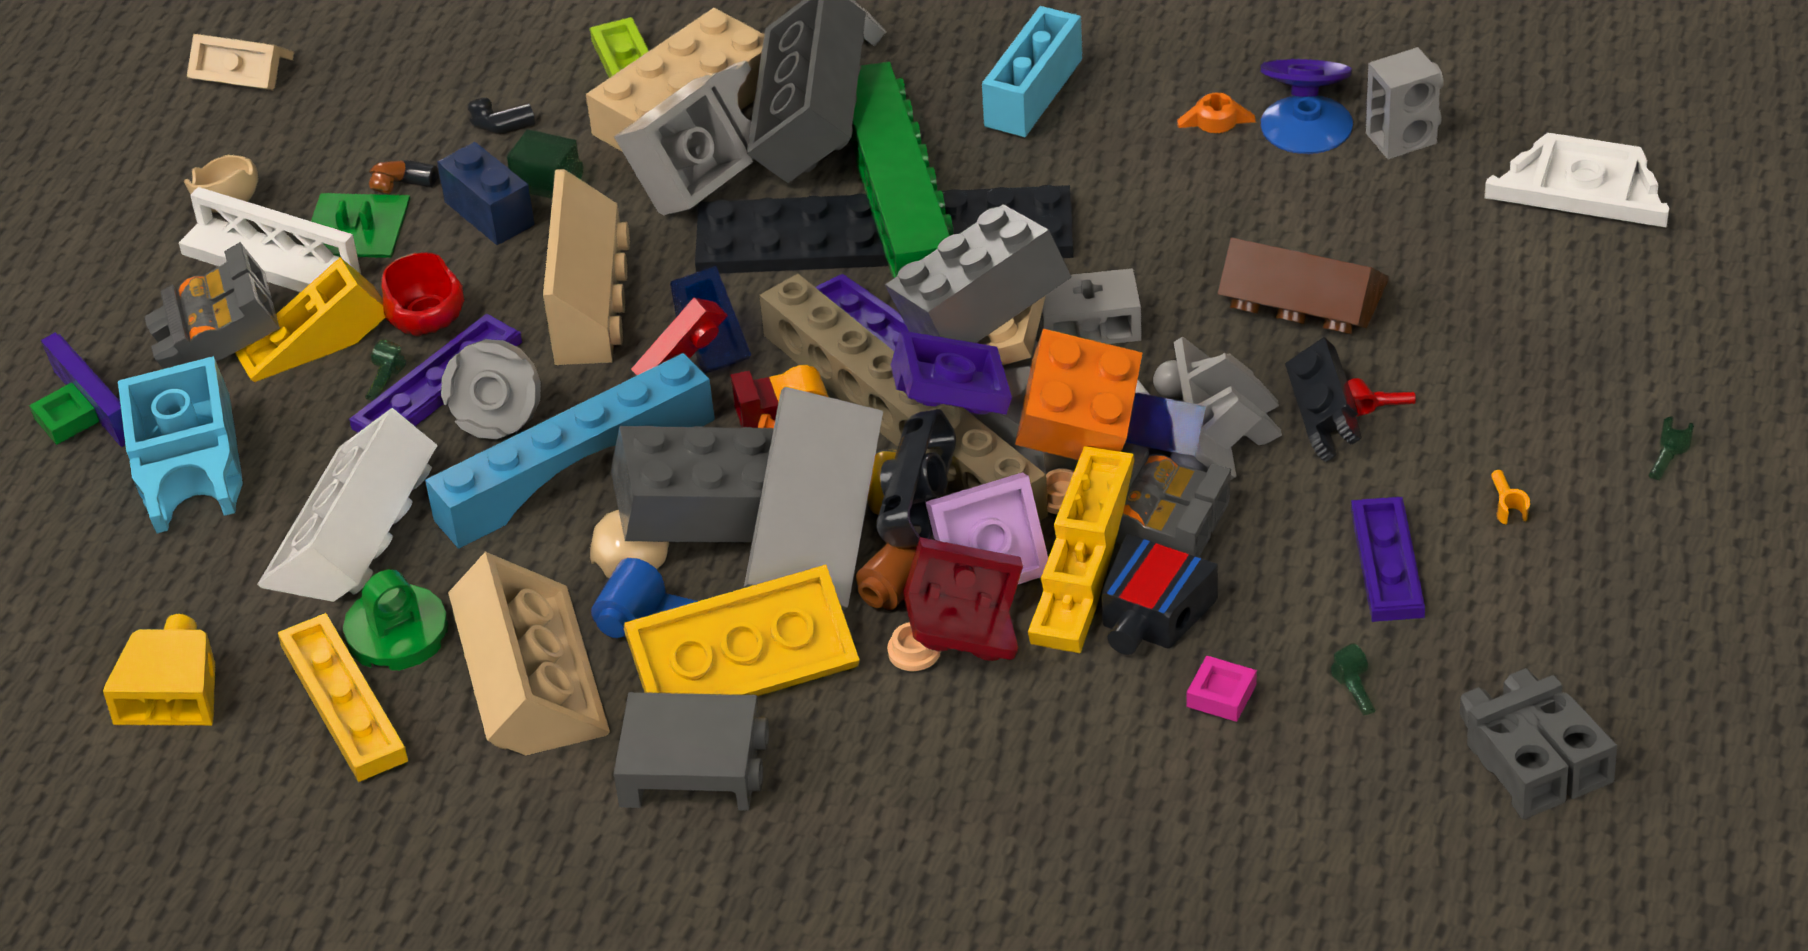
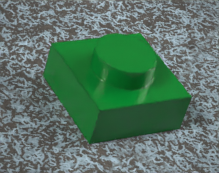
[29,382,99,445]

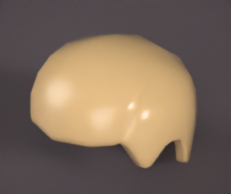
[184,155,258,213]
[590,510,669,578]

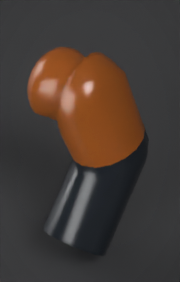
[368,160,439,194]

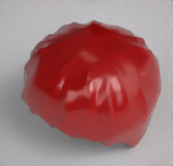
[381,252,464,336]

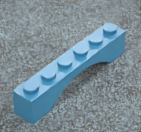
[425,353,715,549]

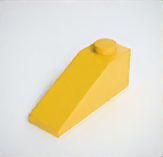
[235,257,386,382]

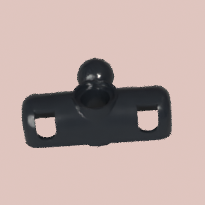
[876,409,956,548]

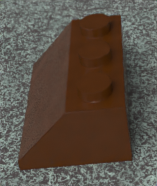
[1218,237,1389,334]

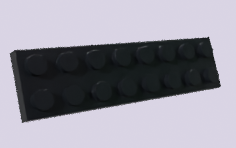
[695,185,1073,275]

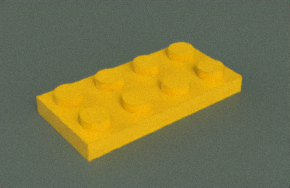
[624,565,859,696]

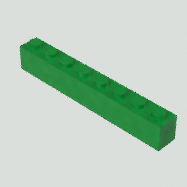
[849,62,954,279]

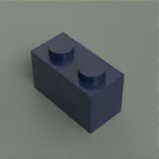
[437,142,535,245]

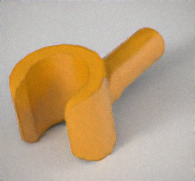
[1491,470,1530,524]

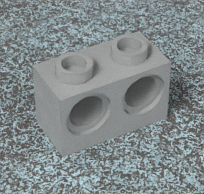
[1366,47,1443,159]

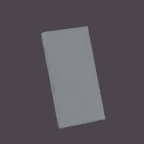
[744,386,883,610]

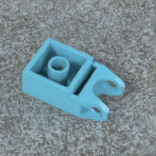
[118,356,243,533]

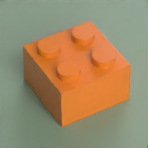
[1015,329,1142,460]

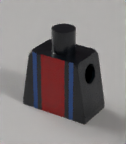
[1102,534,1218,655]

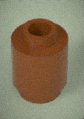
[856,543,917,610]

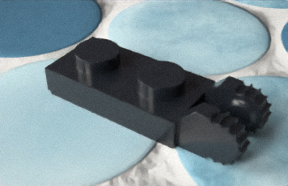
[1285,337,1362,462]

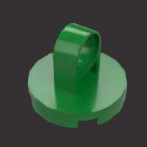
[343,569,449,670]

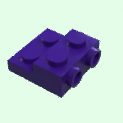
[891,330,1012,415]

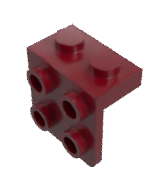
[903,537,1023,661]

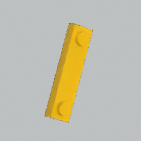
[277,613,408,782]

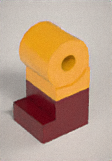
[730,365,829,428]

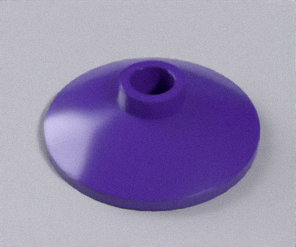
[1260,59,1352,97]

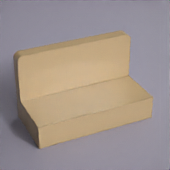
[187,34,294,90]

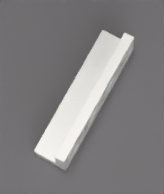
[179,187,361,292]

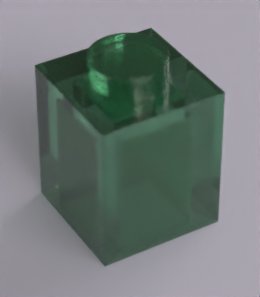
[507,129,583,199]

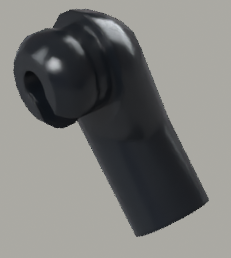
[468,97,535,134]

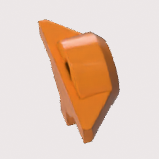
[1177,93,1256,133]

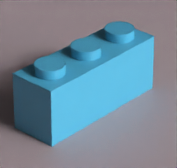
[982,6,1082,137]

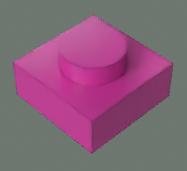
[1186,655,1257,722]

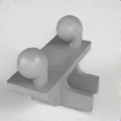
[1153,337,1282,480]

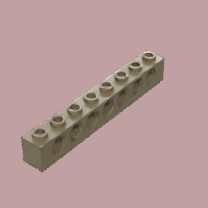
[759,274,1048,521]

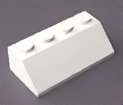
[257,408,437,602]

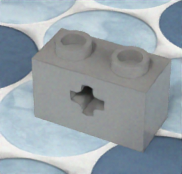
[1040,268,1141,344]

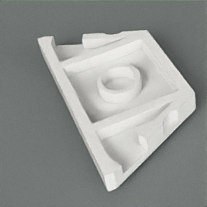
[1485,133,1669,227]

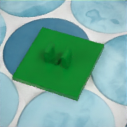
[303,193,410,258]

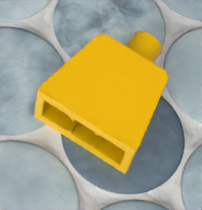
[103,614,215,725]

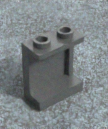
[614,692,769,810]

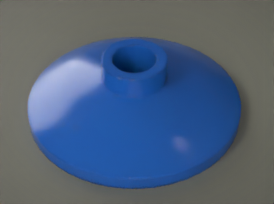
[1261,95,1353,154]

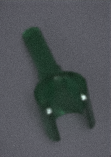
[365,339,406,401]
[1648,416,1694,481]
[1331,643,1375,716]

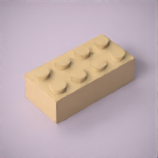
[586,8,764,151]

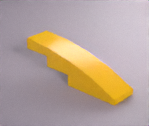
[1028,446,1135,653]

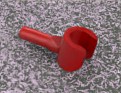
[1347,378,1416,416]

